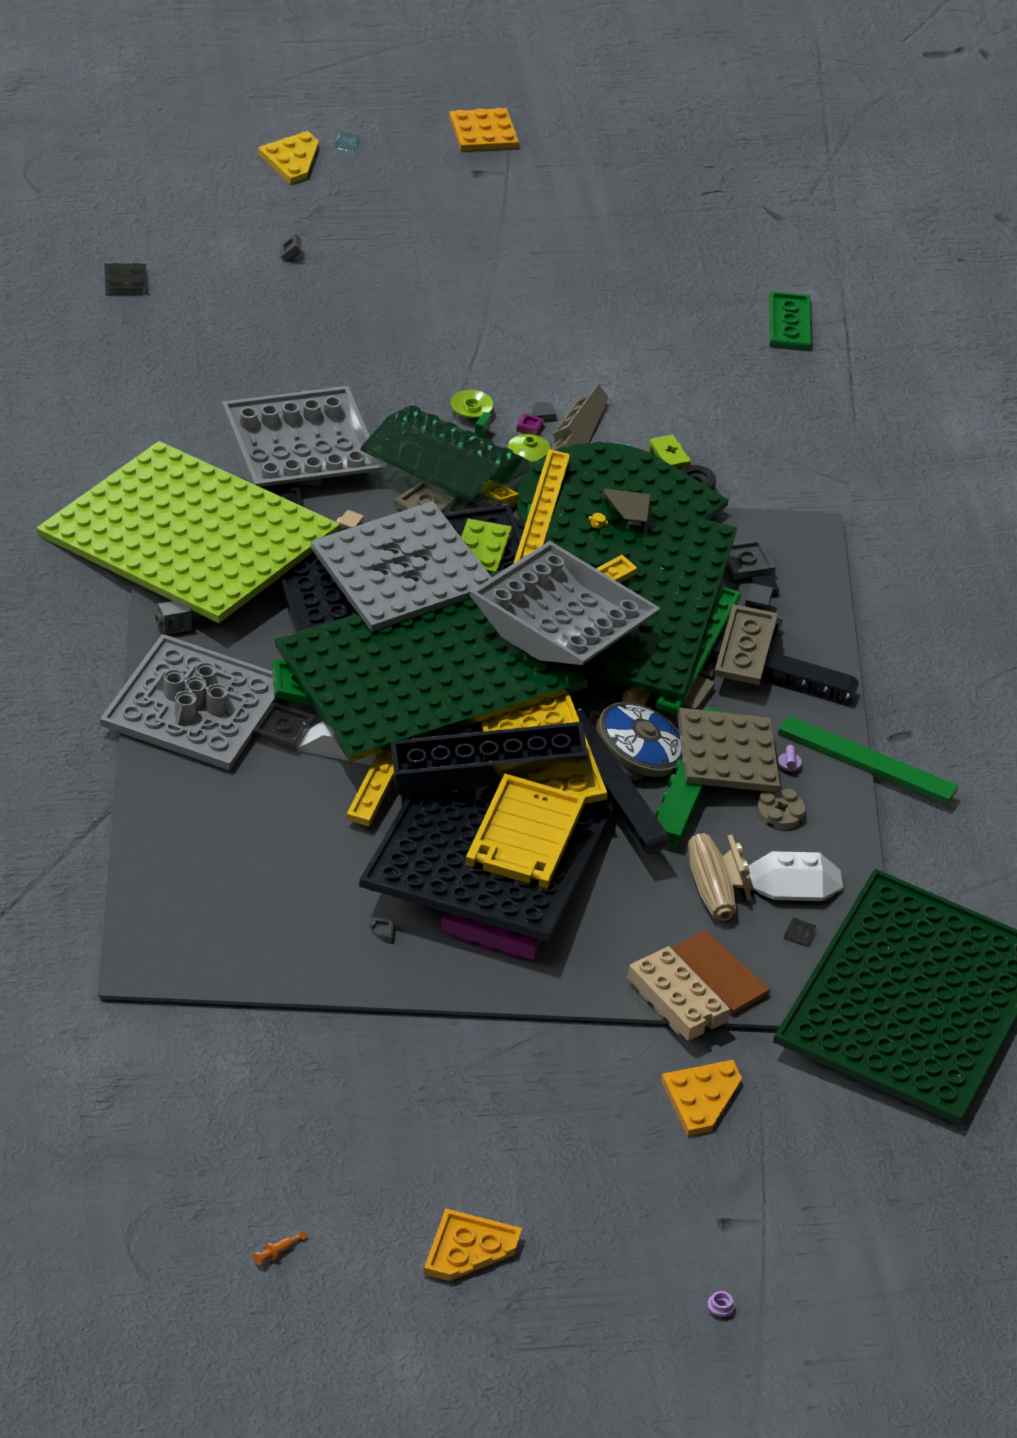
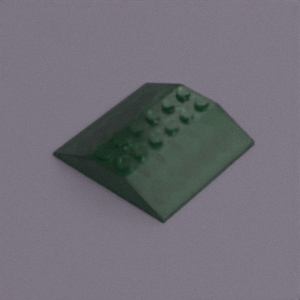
[360,405,534,502]

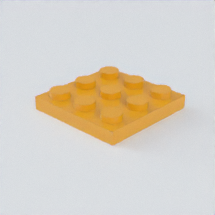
[449,108,519,152]

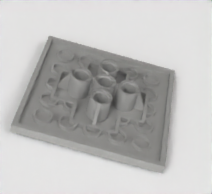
[311,501,492,632]
[100,634,278,770]

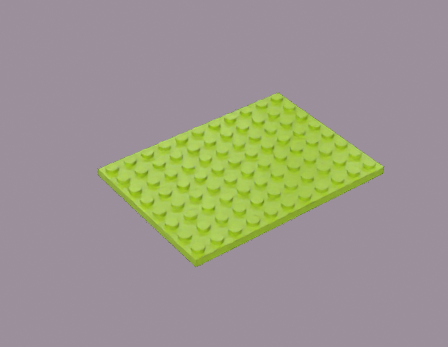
[36,441,341,623]

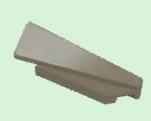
[551,384,608,451]

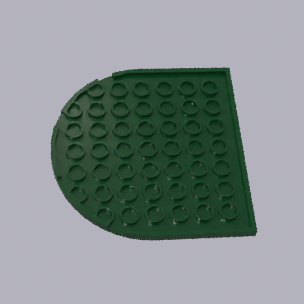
[516,441,729,524]

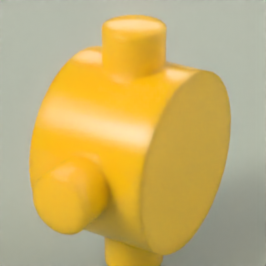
[588,513,608,528]

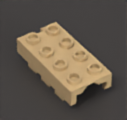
[627,946,730,1041]

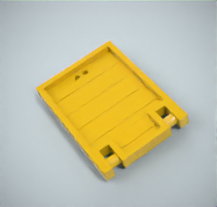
[465,774,585,889]

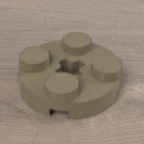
[757,788,805,830]

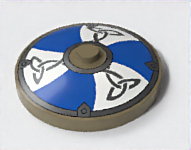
[596,702,683,777]

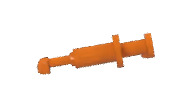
[252,1231,307,1266]

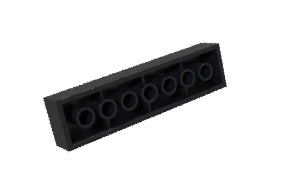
[391,722,589,795]

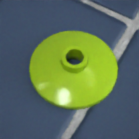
[450,390,493,418]
[508,434,551,463]

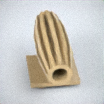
[688,833,754,921]

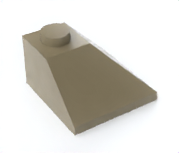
[603,489,650,526]

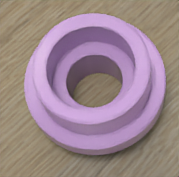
[708,1291,735,1317]

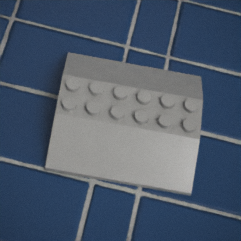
[222,386,383,487]
[470,541,660,665]

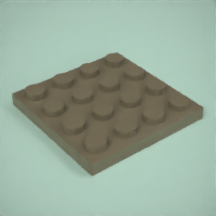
[677,708,780,793]

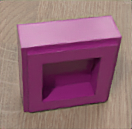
[516,413,544,435]

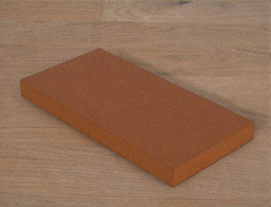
[671,930,770,1016]

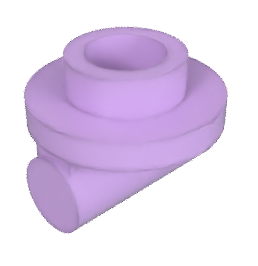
[778,745,802,772]

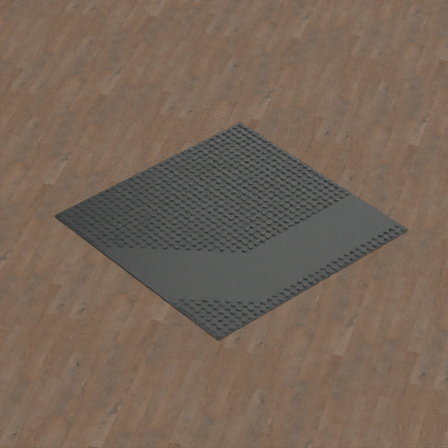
[98,484,884,1029]

